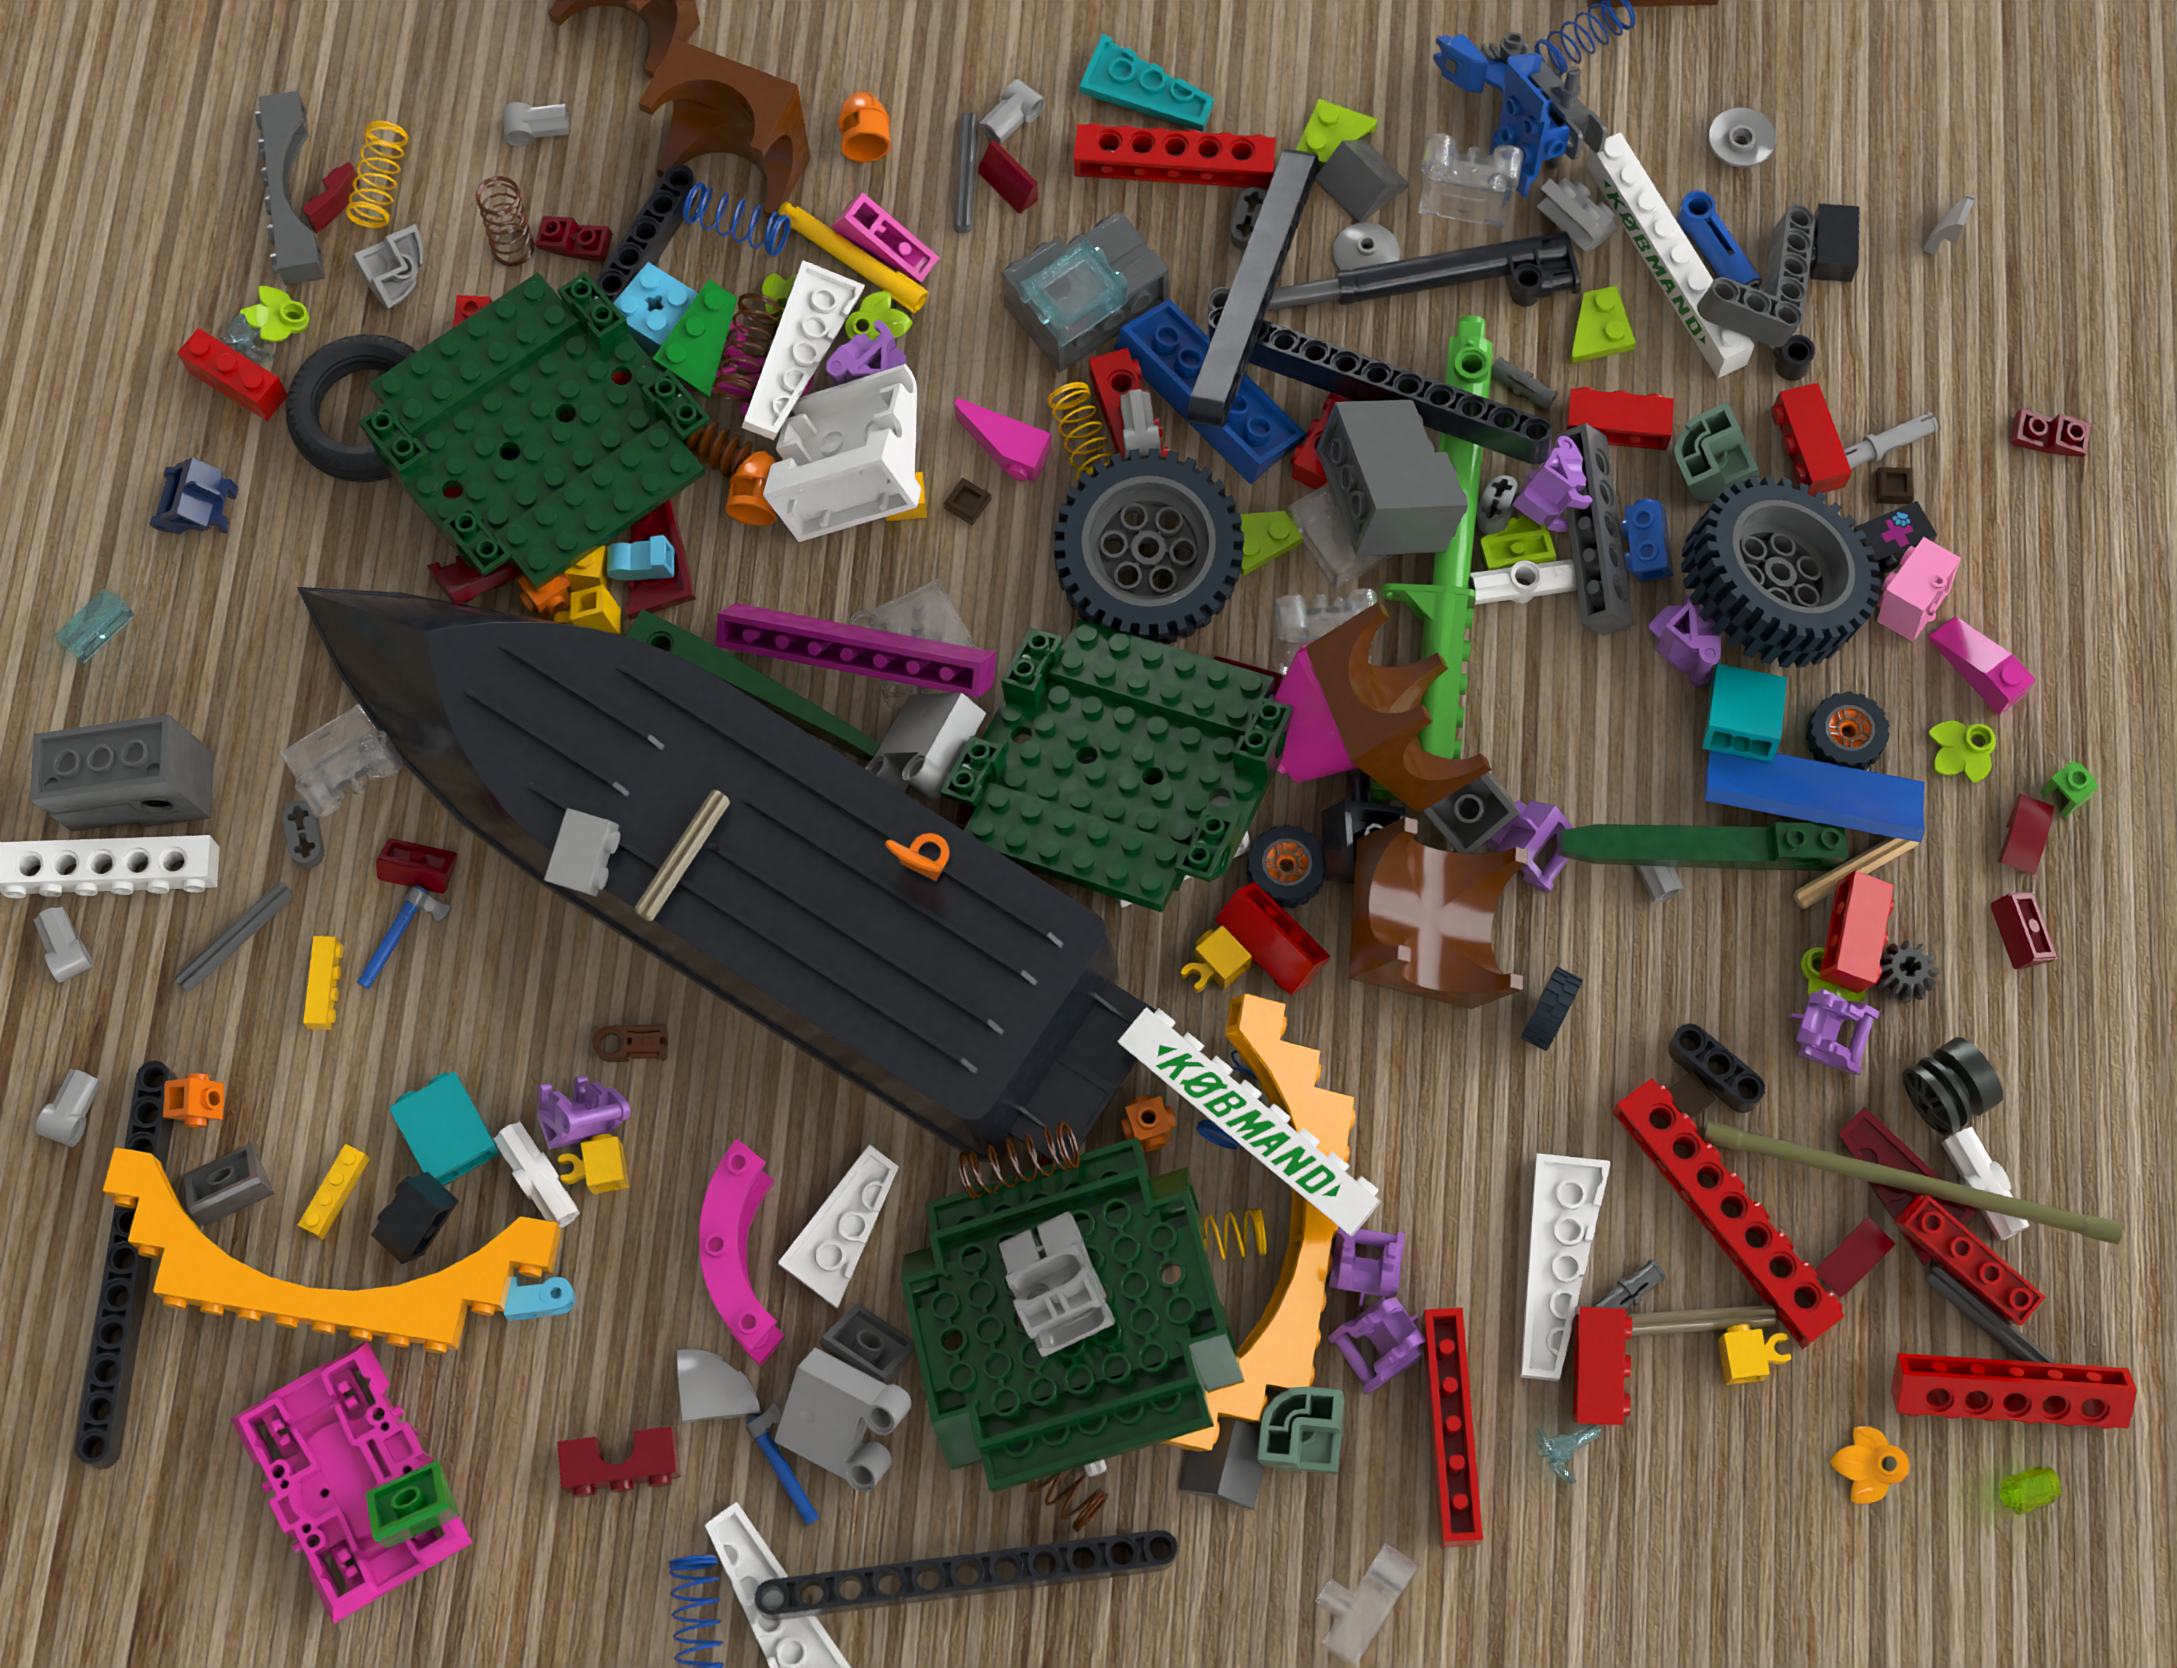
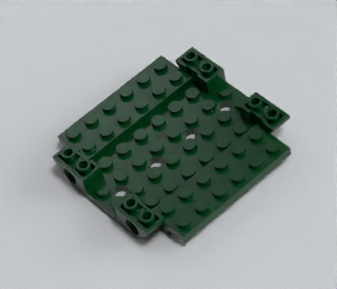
[358,271,711,591]
[940,619,1293,913]
[901,1137,1245,1493]

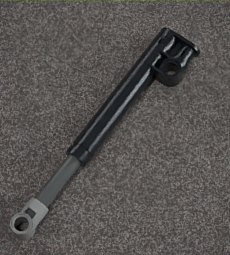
[1207,231,1581,320]

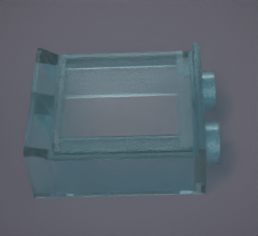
[1019,238,1129,348]

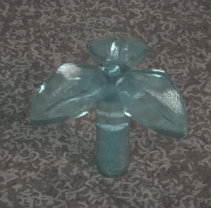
[219,313,275,363]
[1536,1424,1601,1484]

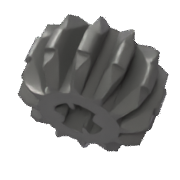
[1878,940,1939,1004]

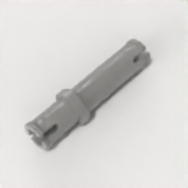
[1844,412,1938,468]

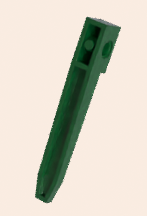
[625,609,881,762]
[1557,822,1848,871]

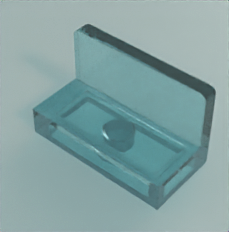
[55,589,135,663]

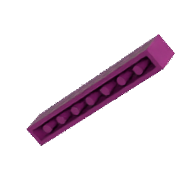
[716,603,996,697]

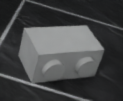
[544,808,620,897]

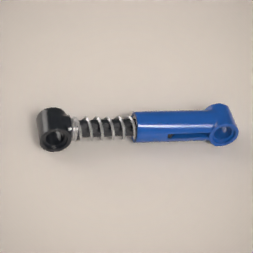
[1677,190,1815,381]

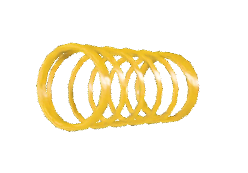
[346,121,409,228]
[1047,382,1114,481]
[1204,1207,1267,1260]

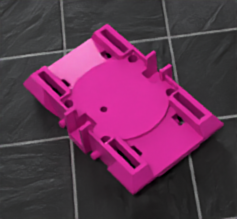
[230,1341,473,1624]

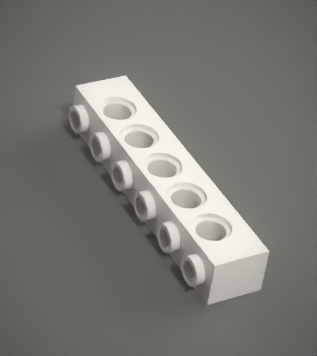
[0,835,220,899]

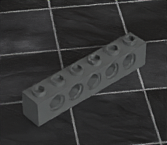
[1556,423,1634,636]

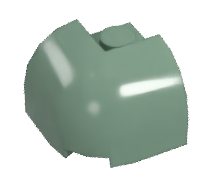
[1674,402,1761,502]
[1258,1386,1345,1475]

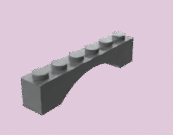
[255,90,325,285]

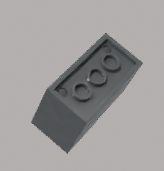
[1002,211,1169,373]
[1316,400,1468,556]
[30,714,214,831]

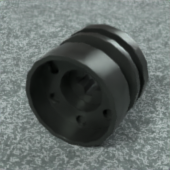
[1902,1037,2003,1136]

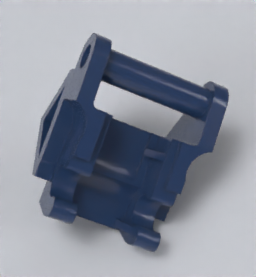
[150,457,239,534]

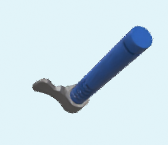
[357,885,451,989]
[745,1402,820,1526]

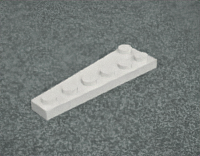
[741,260,865,440]
[1520,1153,1610,1382]
[705,1502,851,1668]

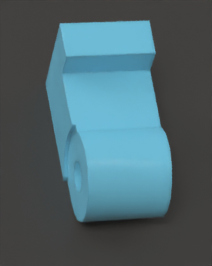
[607,535,674,580]
[504,1277,576,1321]

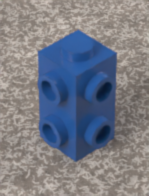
[1621,498,1674,582]

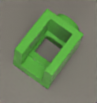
[2040,760,2099,819]

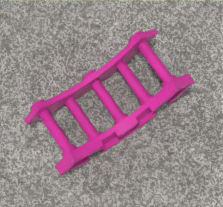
[699,1139,785,1366]

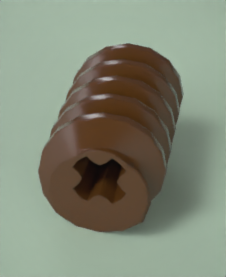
[679,421,753,477]

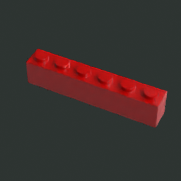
[1421,1307,1483,1548]

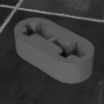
[1230,187,1266,250]
[1476,475,1518,534]
[282,800,325,869]

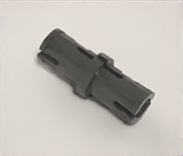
[1491,357,1558,411]
[1592,1259,1666,1309]

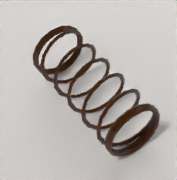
[476,176,534,266]
[713,293,781,403]
[958,1121,1080,1199]
[1029,1471,1108,1532]

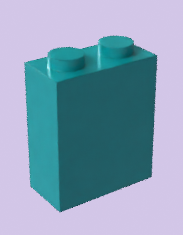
[1702,664,1787,763]
[389,1071,501,1186]

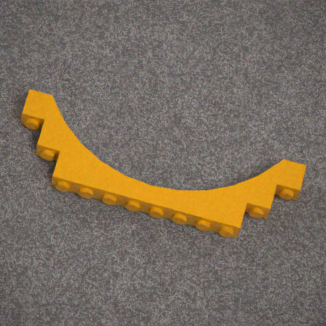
[1161,993,1355,1452]
[103,1147,562,1354]

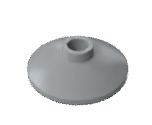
[1709,108,1776,167]
[1333,222,1400,271]

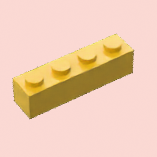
[303,936,343,1030]
[298,1144,370,1240]

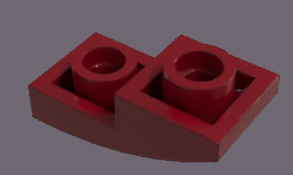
[302,161,360,233]
[534,216,613,262]
[2010,408,2091,457]
[1997,793,2054,875]
[1814,1216,1896,1298]

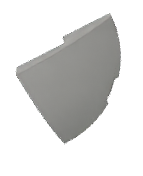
[1922,194,1975,255]
[352,224,423,310]
[677,1349,761,1423]

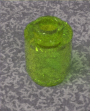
[1999,1466,2062,1515]

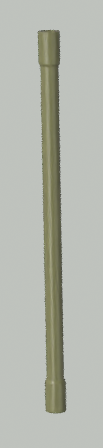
[1704,1121,2123,1245]

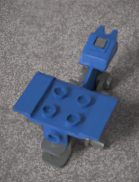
[1433,32,1607,198]

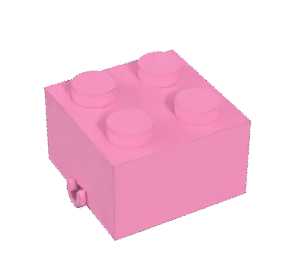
[1876,537,1961,642]

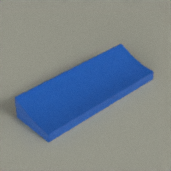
[1114,299,1307,485]
[1703,750,1925,843]

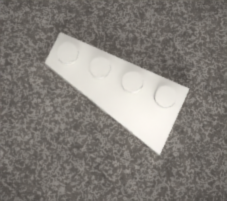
[778,1144,899,1310]

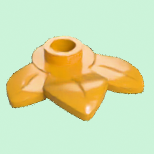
[1830,1426,1910,1504]

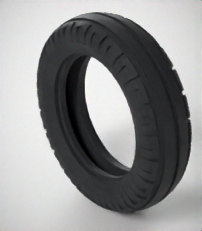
[286,334,417,482]

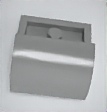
[1537,177,1617,251]

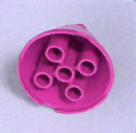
[1273,645,1360,784]

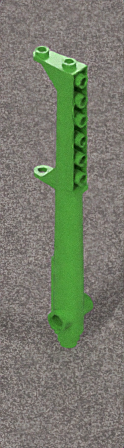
[1370,315,1493,804]

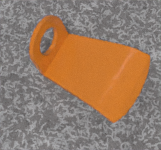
[885,833,949,881]

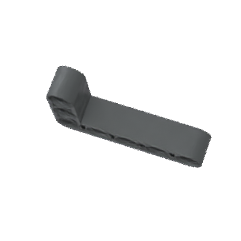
[1697,204,1815,347]

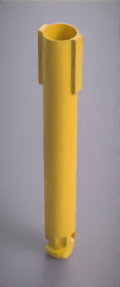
[778,202,929,314]

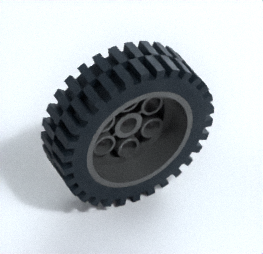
[1054,448,1244,644]
[1681,476,1881,668]

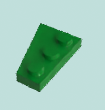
[652,279,737,400]

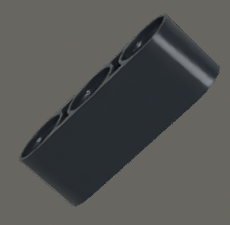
[1668,1023,1765,1113]

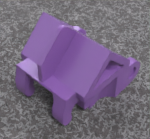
[826,320,906,387]
[1512,436,1592,532]
[1649,595,1721,687]
[1486,800,1573,893]
[1789,989,1880,1075]
[537,1075,630,1150]
[1328,1226,1405,1311]
[1327,1297,1426,1395]

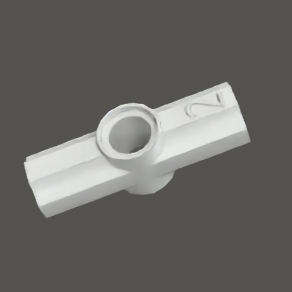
[1469,559,1577,605]
[494,1122,580,1228]
[1941,1127,2029,1242]

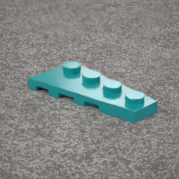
[1079,33,1214,132]

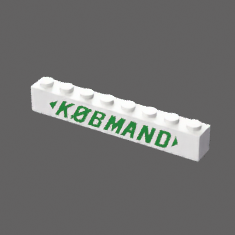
[1586,132,1755,378]
[1118,1007,1381,1237]

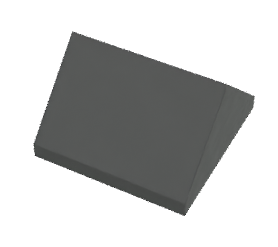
[1315,140,1409,223]
[1424,772,1521,854]
[184,1143,274,1226]
[819,1303,916,1385]
[1179,1417,1264,1510]

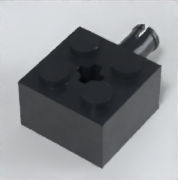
[1321,773,1406,884]

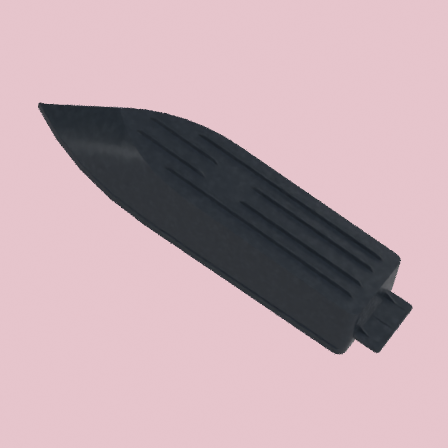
[297,587,1157,1162]

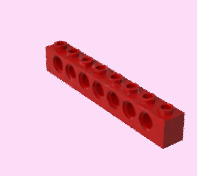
[1612,1078,1845,1349]

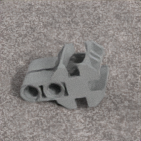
[999,1211,1115,1357]

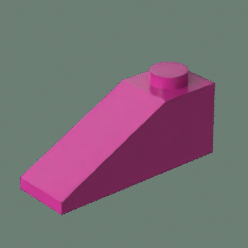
[831,192,940,284]
[954,398,1052,483]
[1928,616,2036,716]

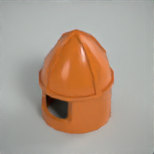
[838,91,890,162]
[725,450,777,526]

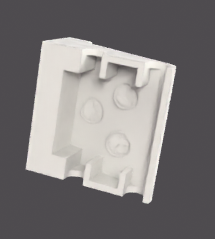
[763,364,922,542]

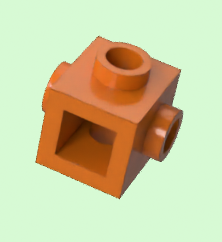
[517,573,571,620]
[163,1073,224,1128]
[1120,1095,1176,1152]

